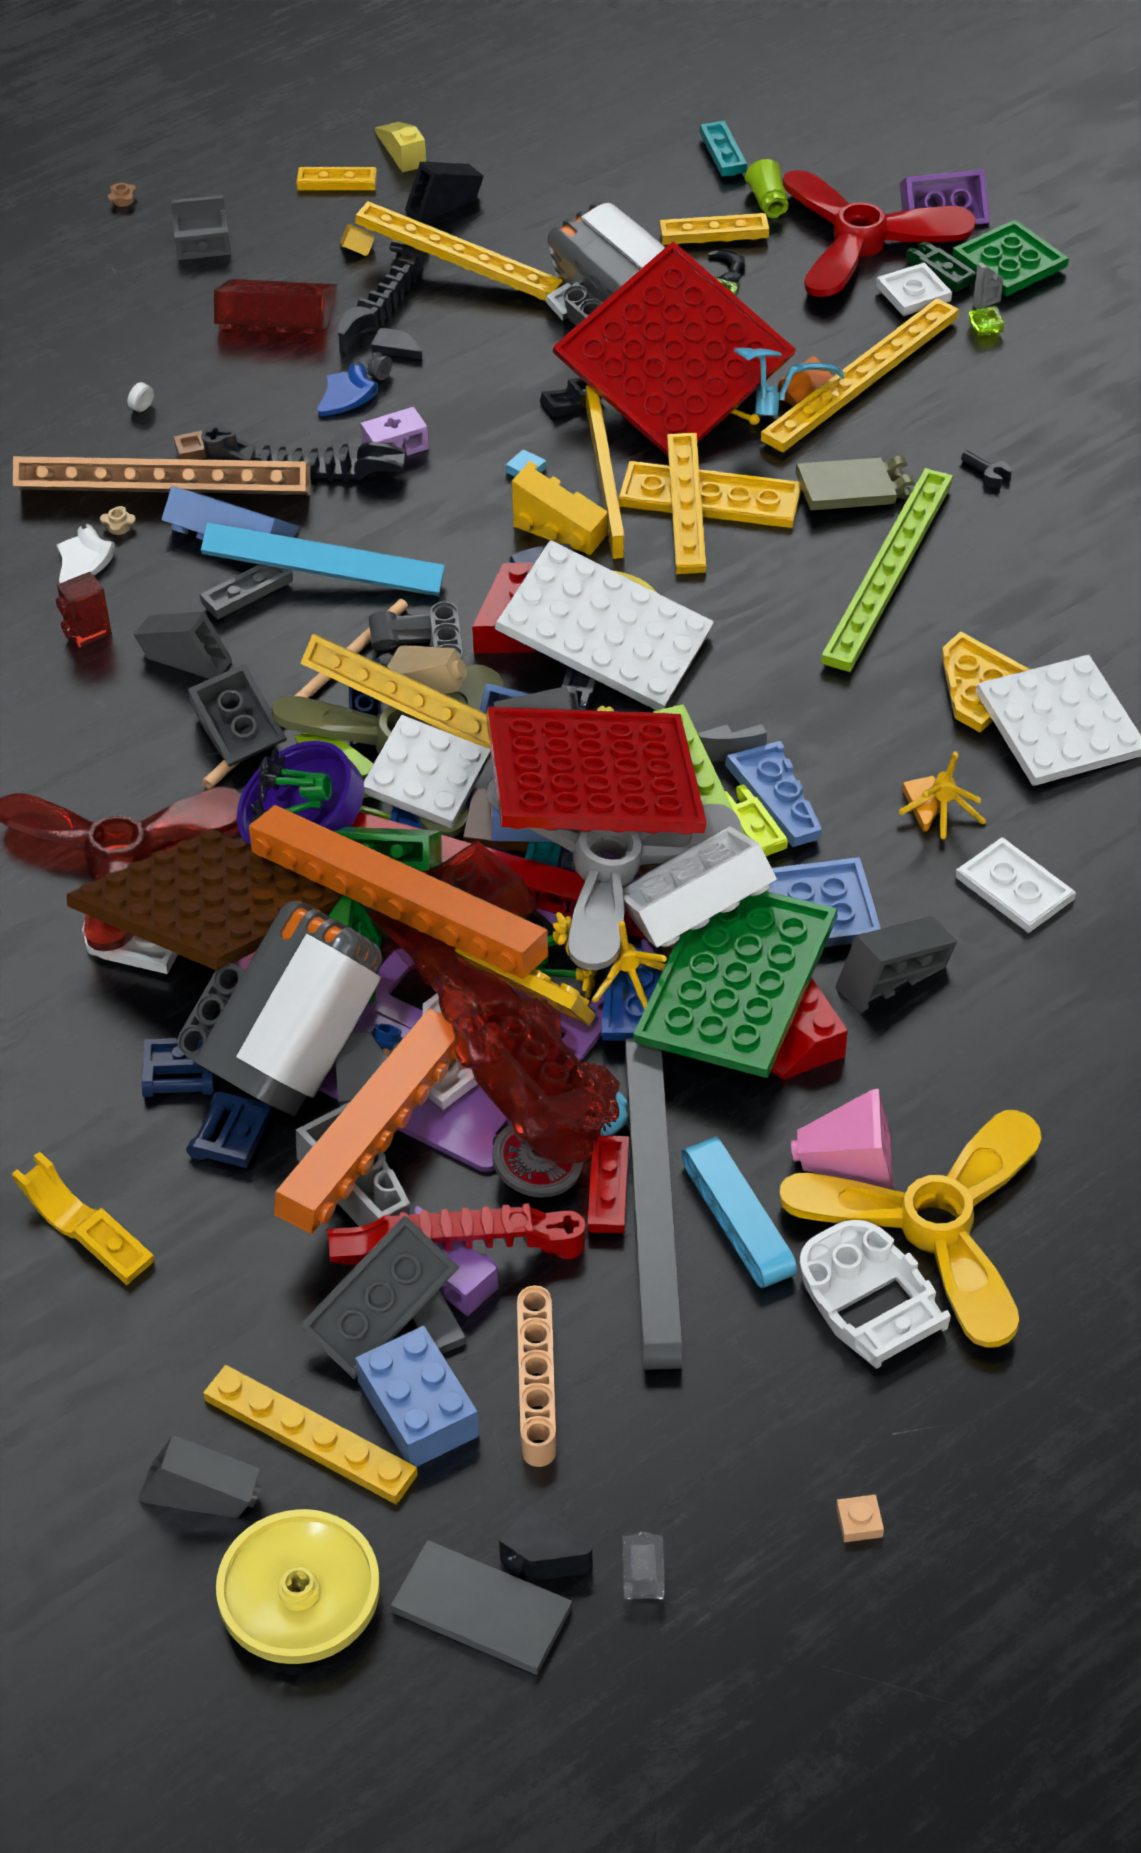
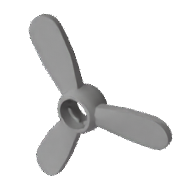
[487,777,741,970]

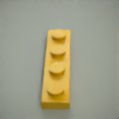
[659,213,769,245]

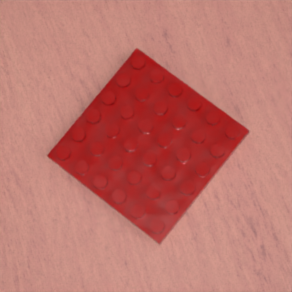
[553,241,796,457]
[486,707,707,835]

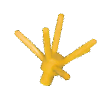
[898,751,986,840]
[592,921,667,1009]

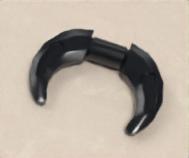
[708,249,745,286]

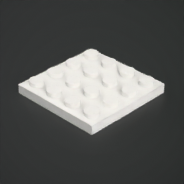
[975,655,1141,786]

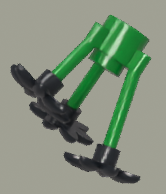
[250,749,332,822]

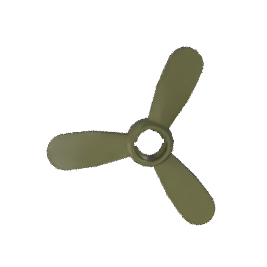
[271,664,504,837]

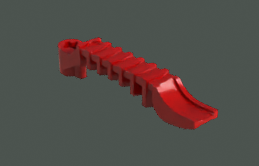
[327,1203,585,1265]

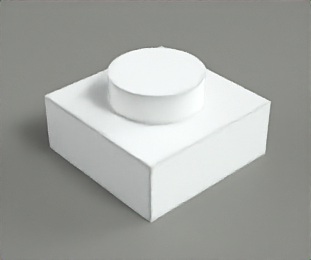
[546,283,571,321]

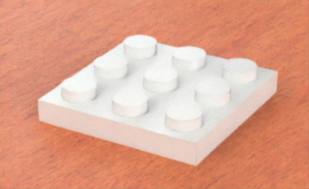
[363,715,491,829]

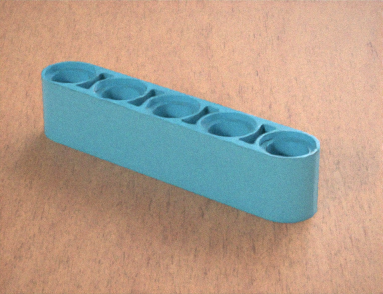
[681,1136,797,1288]

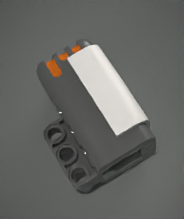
[547,202,665,326]
[178,901,383,1117]

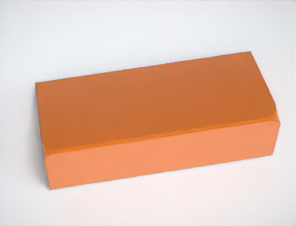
[778,356,833,406]

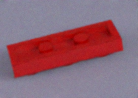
[588,1135,629,1234]

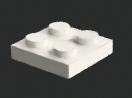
[876,262,952,316]

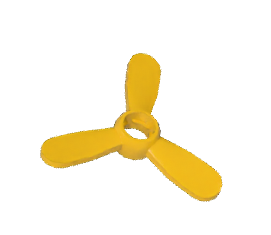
[779,1110,1042,1348]

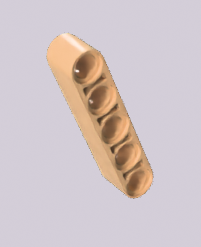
[517,1285,557,1467]

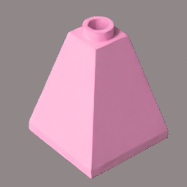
[791,1089,894,1190]

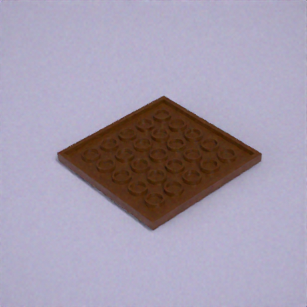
[67,830,343,971]

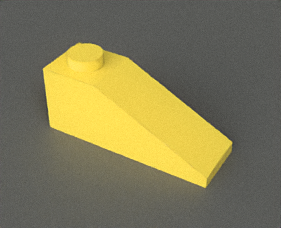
[375,122,426,173]

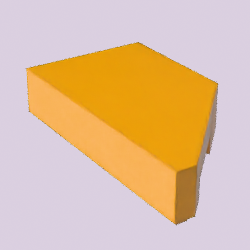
[902,776,941,832]

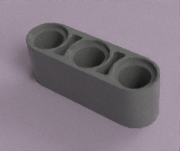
[430,602,463,660]

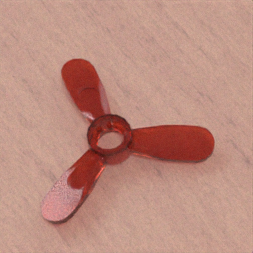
[0,787,241,952]

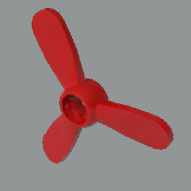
[783,170,976,297]

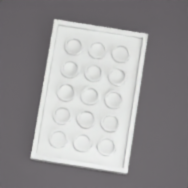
[495,540,714,710]

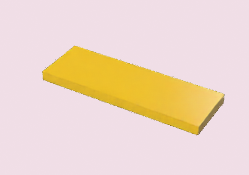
[618,461,802,528]

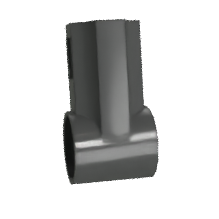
[369,611,432,651]

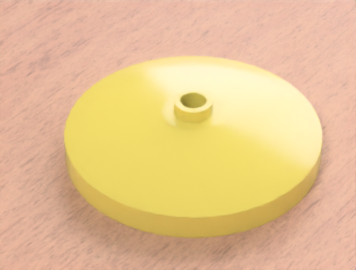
[216,1509,380,1664]

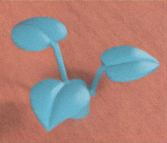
[734,348,844,416]

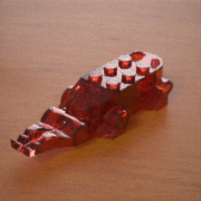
[414,945,621,1164]

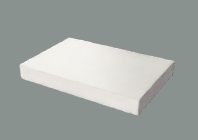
[955,837,1076,933]

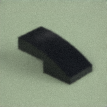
[540,378,602,417]

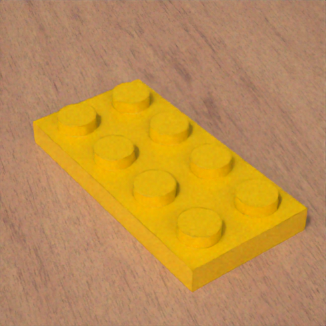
[455,948,597,1026]

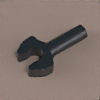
[961,450,1012,488]

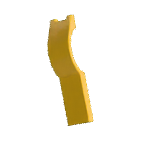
[12,1151,154,1285]

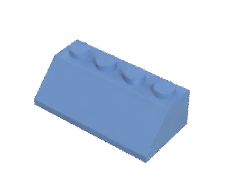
[161,486,299,540]

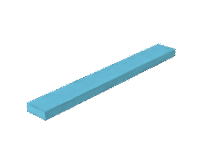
[201,522,445,597]

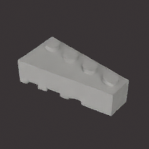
[296,1102,410,1227]

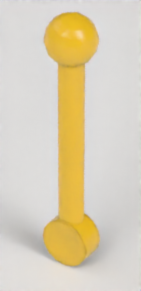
[731,409,760,425]

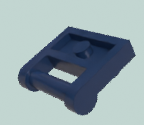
[142,1038,215,1097]
[186,1092,273,1168]

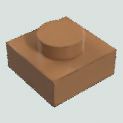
[173,431,206,460]

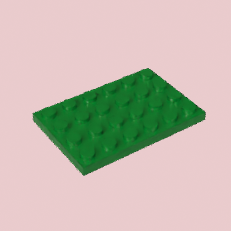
[633,891,838,1078]

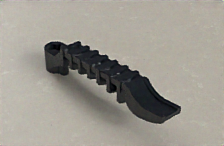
[338,240,425,355]
[201,425,407,482]

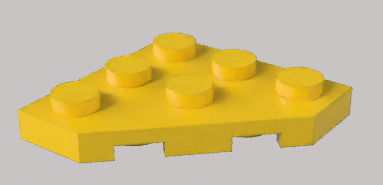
[941,632,1031,733]

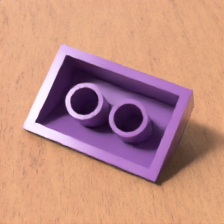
[899,169,990,225]

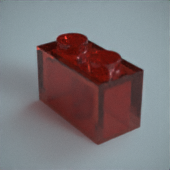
[56,571,112,648]

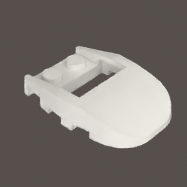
[800,1220,951,1369]

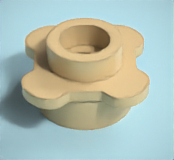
[100,506,136,535]

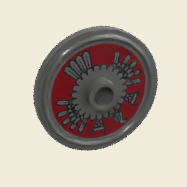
[492,1119,583,1197]

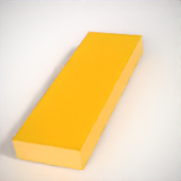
[296,167,377,190]

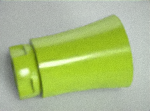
[745,159,788,218]

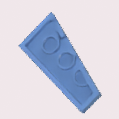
[725,741,822,847]

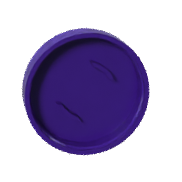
[237,741,364,846]

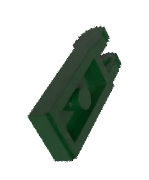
[905,241,976,292]

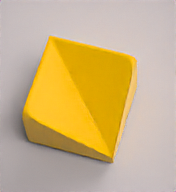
[340,224,375,256]

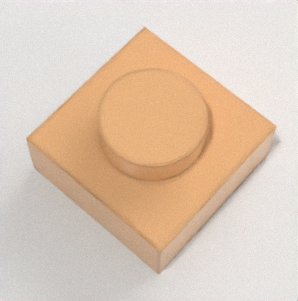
[836,1495,884,1542]

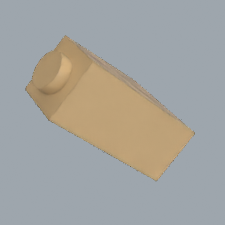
[387,645,467,694]

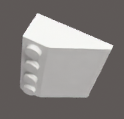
[622,826,777,947]

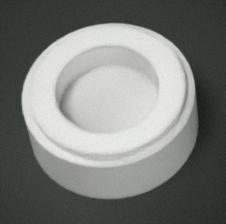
[127,382,154,412]

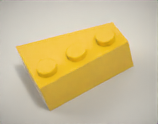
[512,461,608,555]

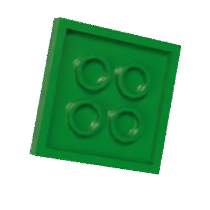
[953,219,1069,296]

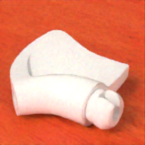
[56,524,115,589]

